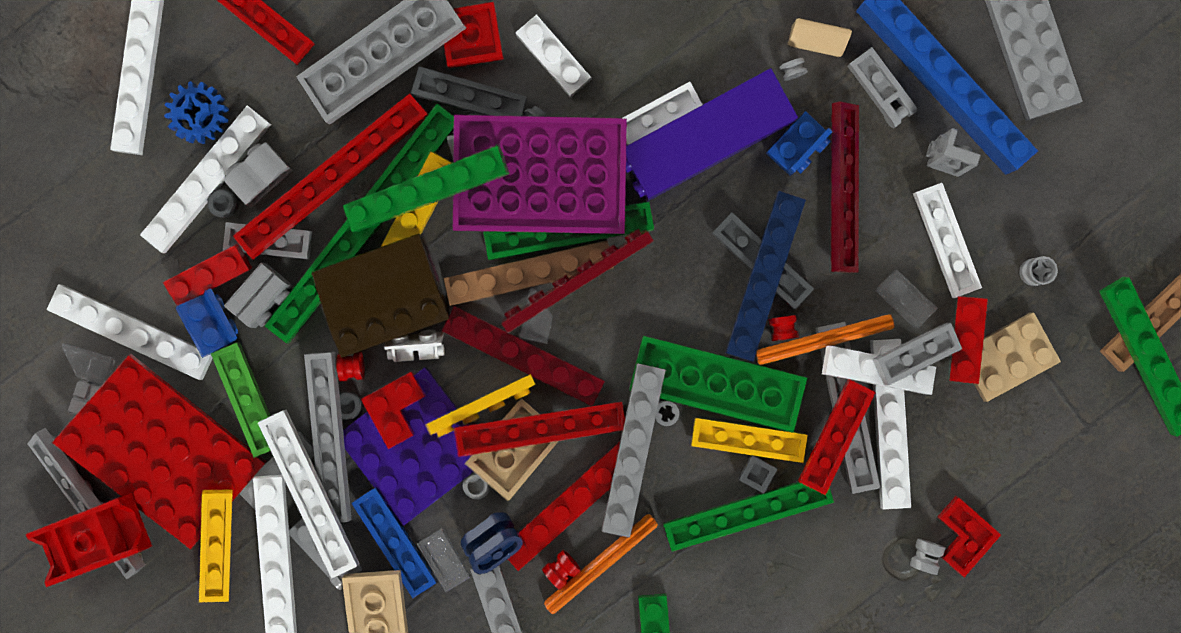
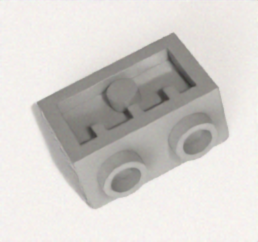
[926,128,980,177]

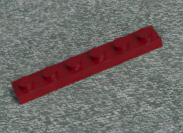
[831,101,859,273]
[501,229,654,333]
[442,306,605,406]

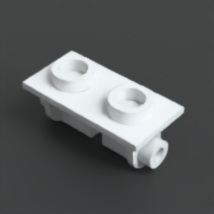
[384,330,445,362]

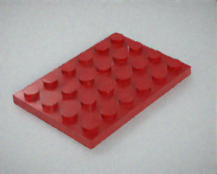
[52,354,267,549]

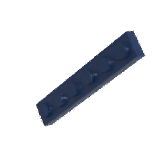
[725,191,806,362]

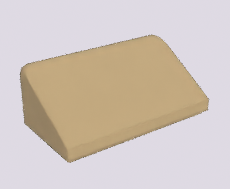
[788,18,852,57]

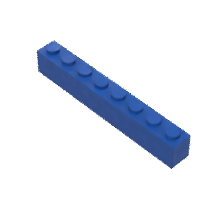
[856,0,1038,175]

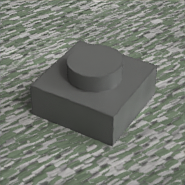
[738,455,777,493]

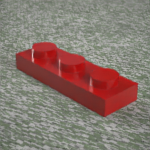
[163,243,252,306]
[950,296,988,384]

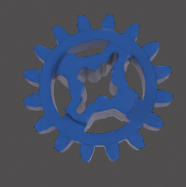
[164,81,229,144]

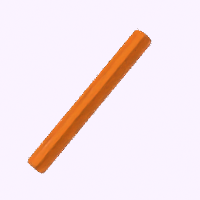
[756,314,894,364]
[544,514,658,614]

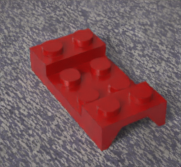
[25,493,152,587]

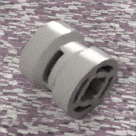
[1019,256,1058,286]
[910,538,946,575]

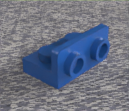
[766,111,833,176]
[176,288,238,358]

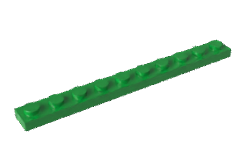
[265,104,454,343]

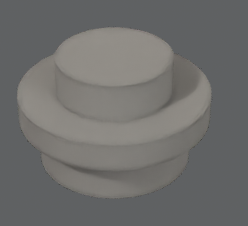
[463,472,491,499]

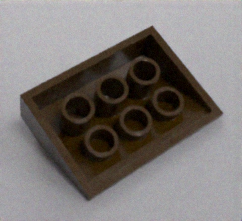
[312,233,449,358]

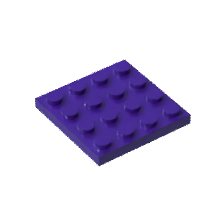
[343,367,474,526]

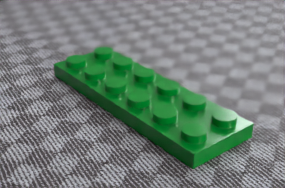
[629,336,807,433]

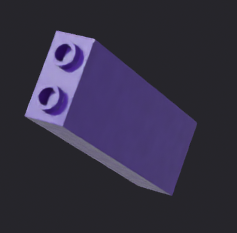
[626,68,798,202]

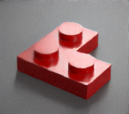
[361,371,426,449]
[937,496,1001,578]

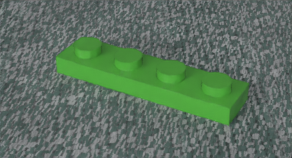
[211,343,271,458]

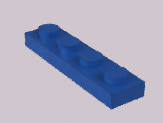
[351,487,438,598]

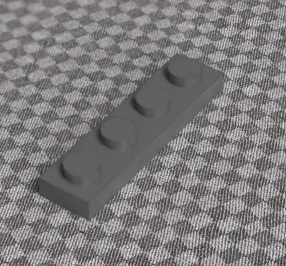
[411,67,527,116]
[712,212,814,310]

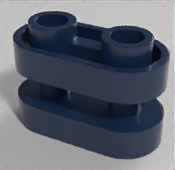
[460,512,523,574]

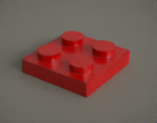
[444,2,503,68]

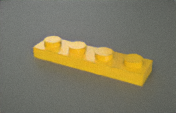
[381,152,452,247]
[425,374,535,438]
[691,418,808,463]
[199,490,233,602]

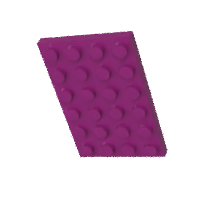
[453,115,627,234]

